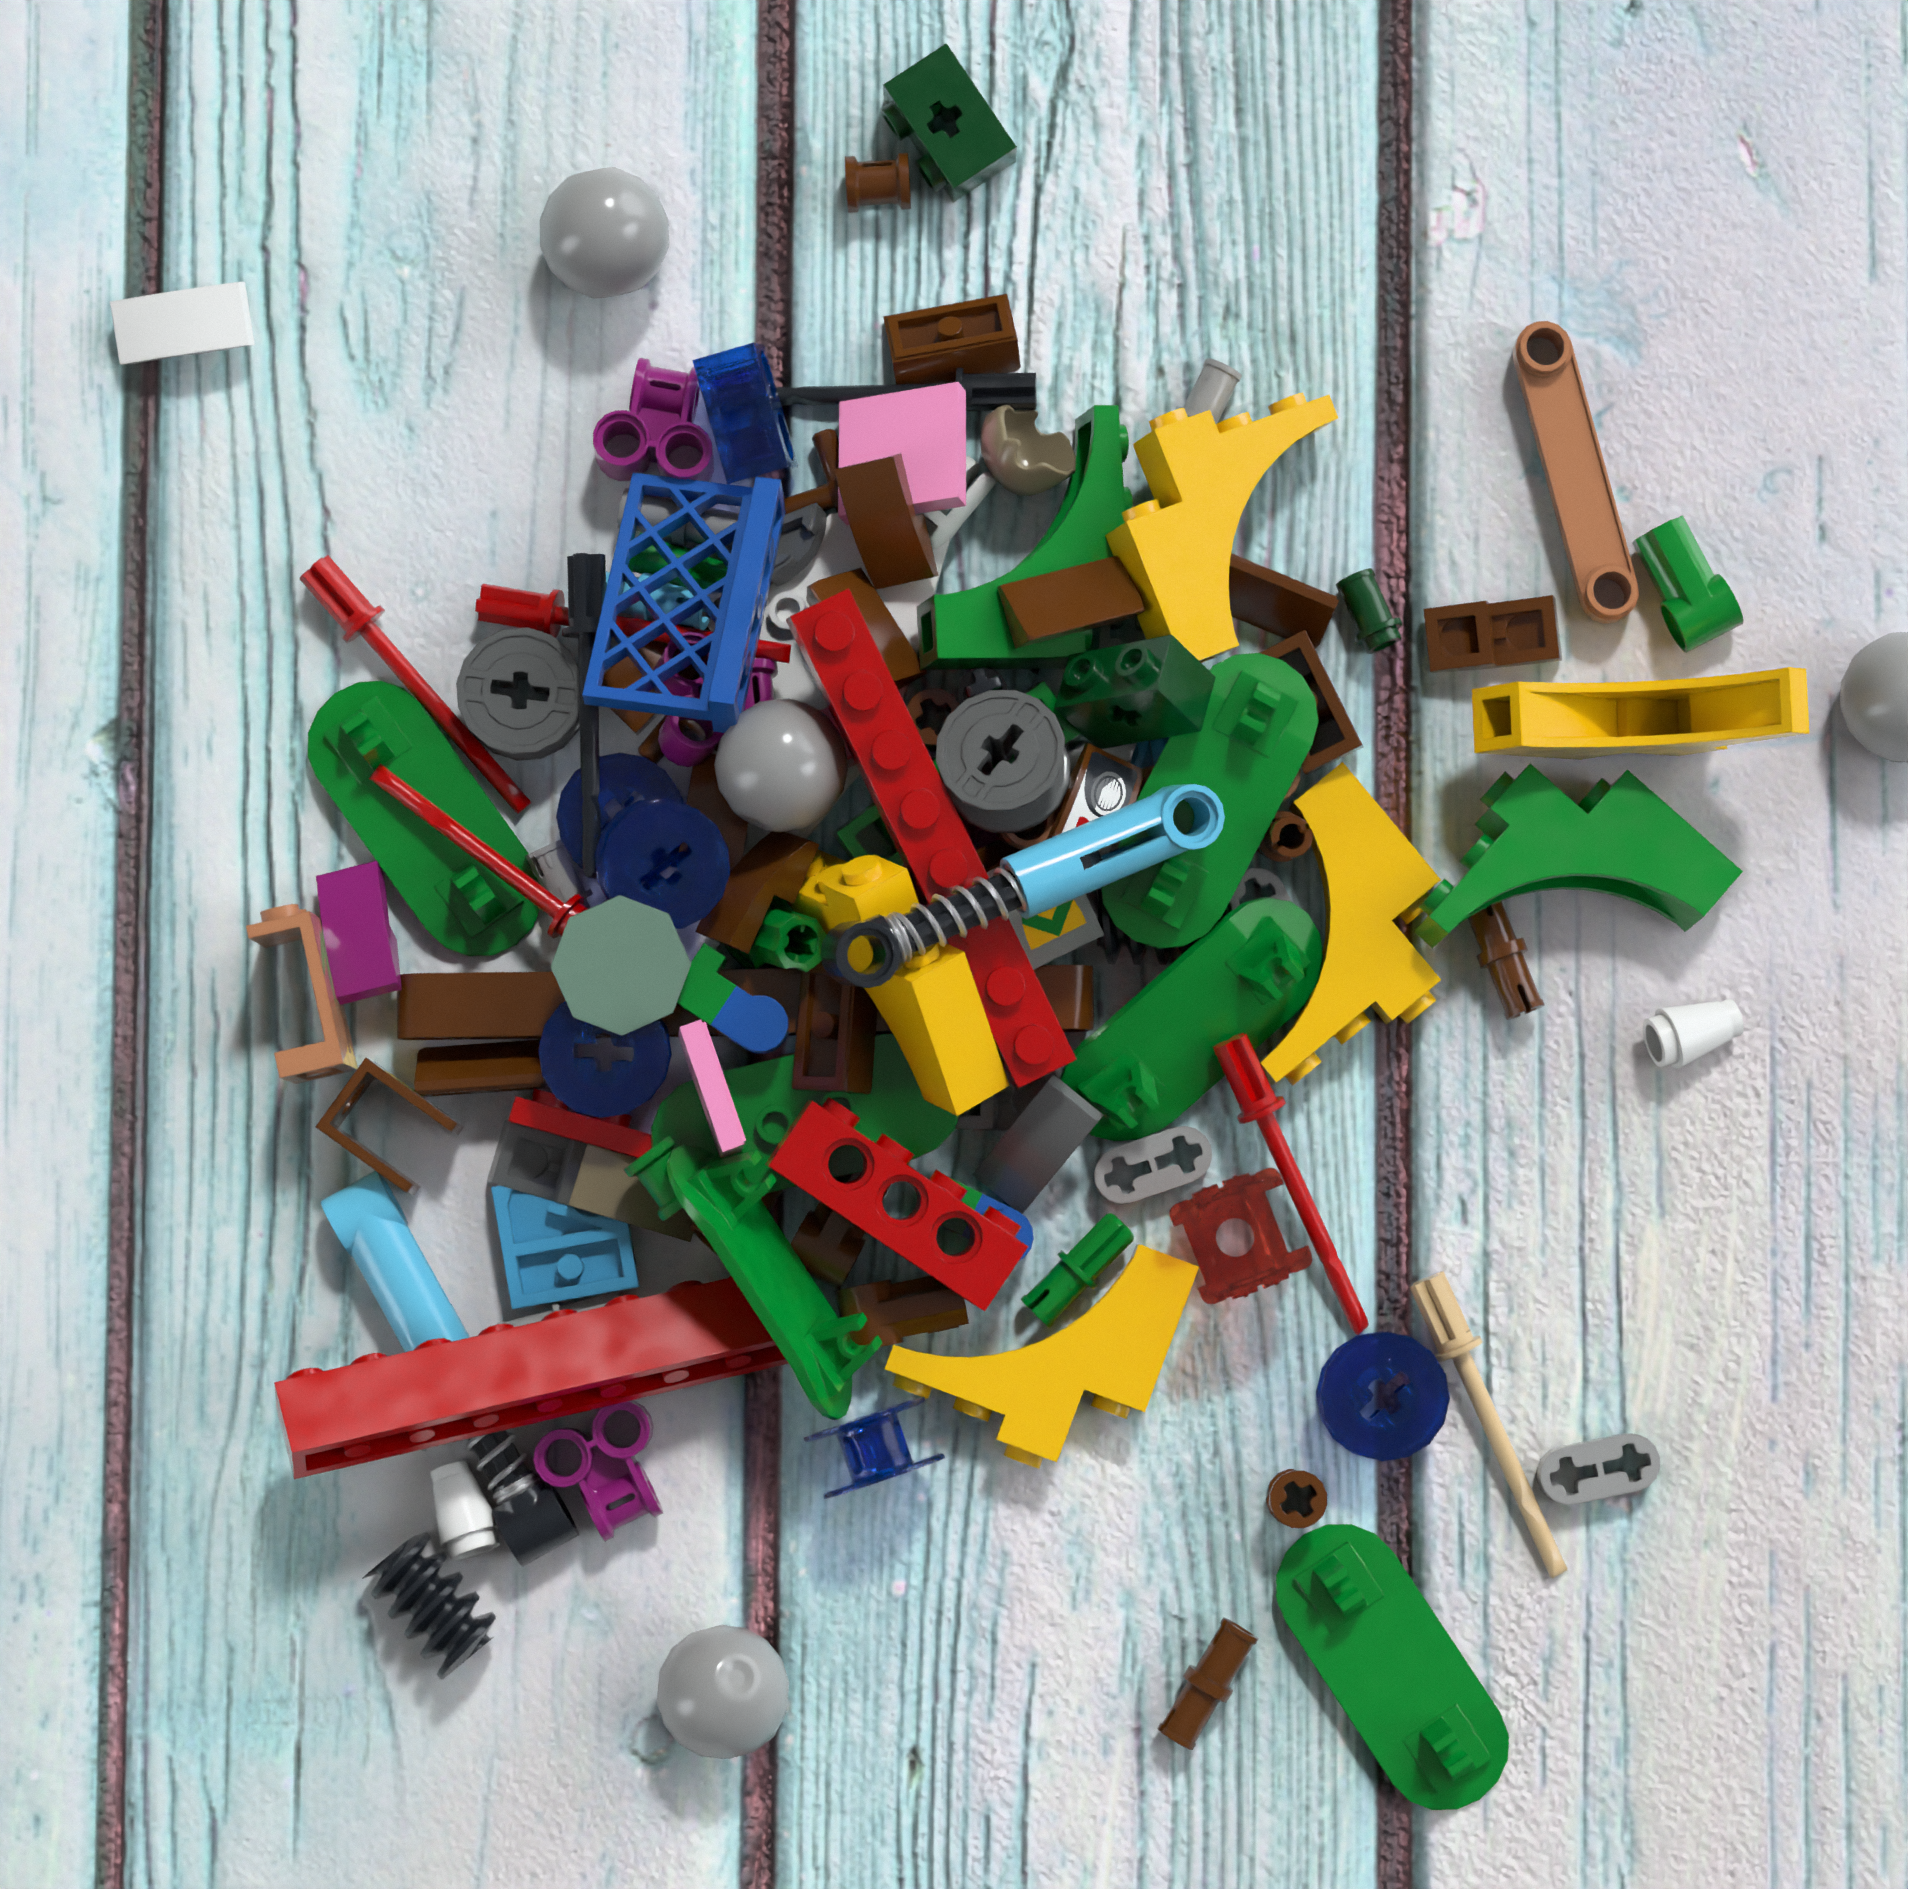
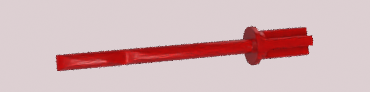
[299,555,531,814]
[475,584,791,663]
[369,763,588,939]
[1213,1033,1369,1335]

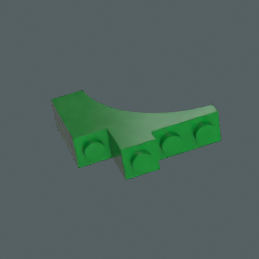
[916,405,1133,670]
[1414,763,1743,949]

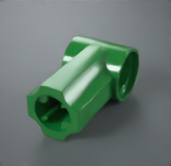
[1632,515,1744,653]
[724,897,827,972]

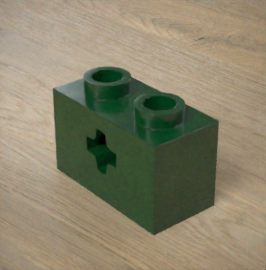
[880,43,1017,203]
[1054,635,1216,749]

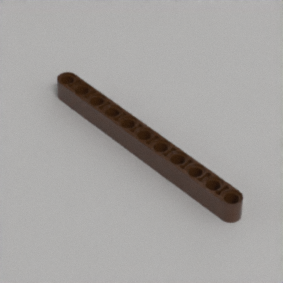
[397,965,1094,1040]

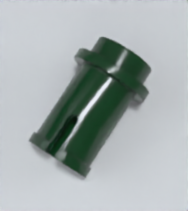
[1336,568,1402,654]

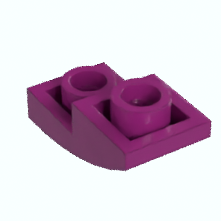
[316,861,402,1005]

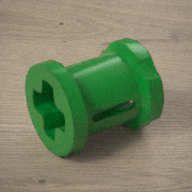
[624,1135,682,1222]

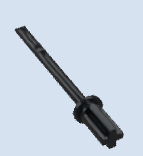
[717,368,1037,411]
[562,553,606,879]

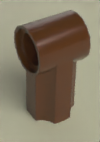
[791,1172,891,1290]
[834,1276,969,1347]

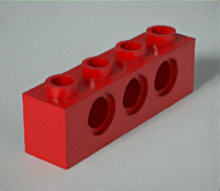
[765,1097,1028,1312]

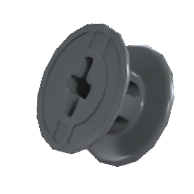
[456,627,580,761]
[936,690,1070,833]

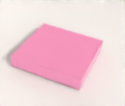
[838,382,966,525]
[678,1020,746,1158]

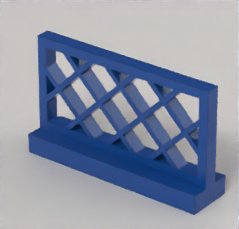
[582,472,786,733]

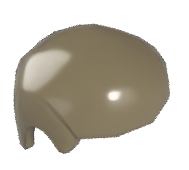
[980,405,1076,496]

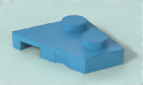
[491,1186,640,1309]

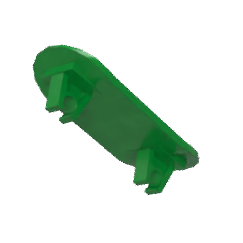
[1101,653,1318,948]
[308,681,540,956]
[1060,897,1323,1141]
[651,1034,960,1193]
[666,1145,883,1420]
[1276,1524,1509,1810]

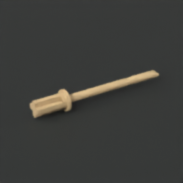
[1409,1271,1567,1578]

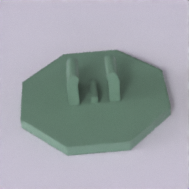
[550,895,691,1036]

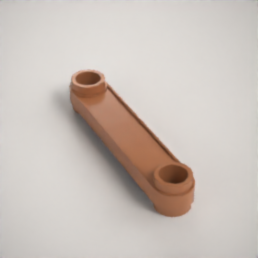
[1513,321,1639,624]

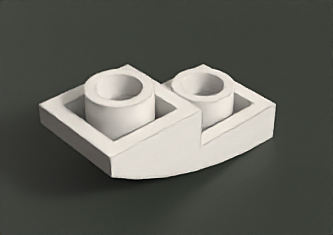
[110,282,255,365]

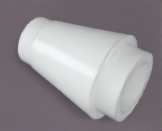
[1643,999,1744,1069]
[430,1460,500,1561]

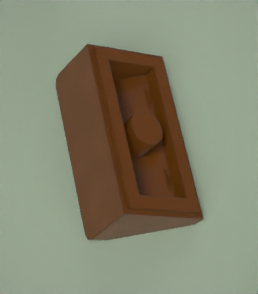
[883,294,1021,385]
[1229,553,1339,649]
[997,555,1145,649]
[806,567,927,690]
[792,961,878,1094]
[414,1040,548,1097]

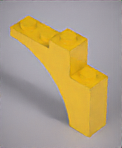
[1105,393,1338,663]
[1472,667,1809,760]
[1260,762,1441,1086]
[786,849,1010,1116]
[884,1244,1199,1469]

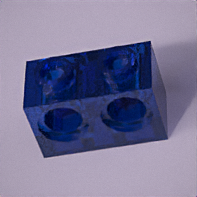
[692,343,798,484]

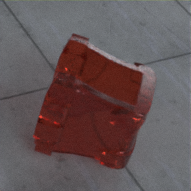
[1168,1168,1313,1304]

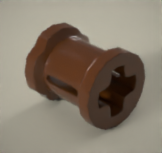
[845,153,911,213]
[907,688,960,752]
[1266,1469,1327,1528]

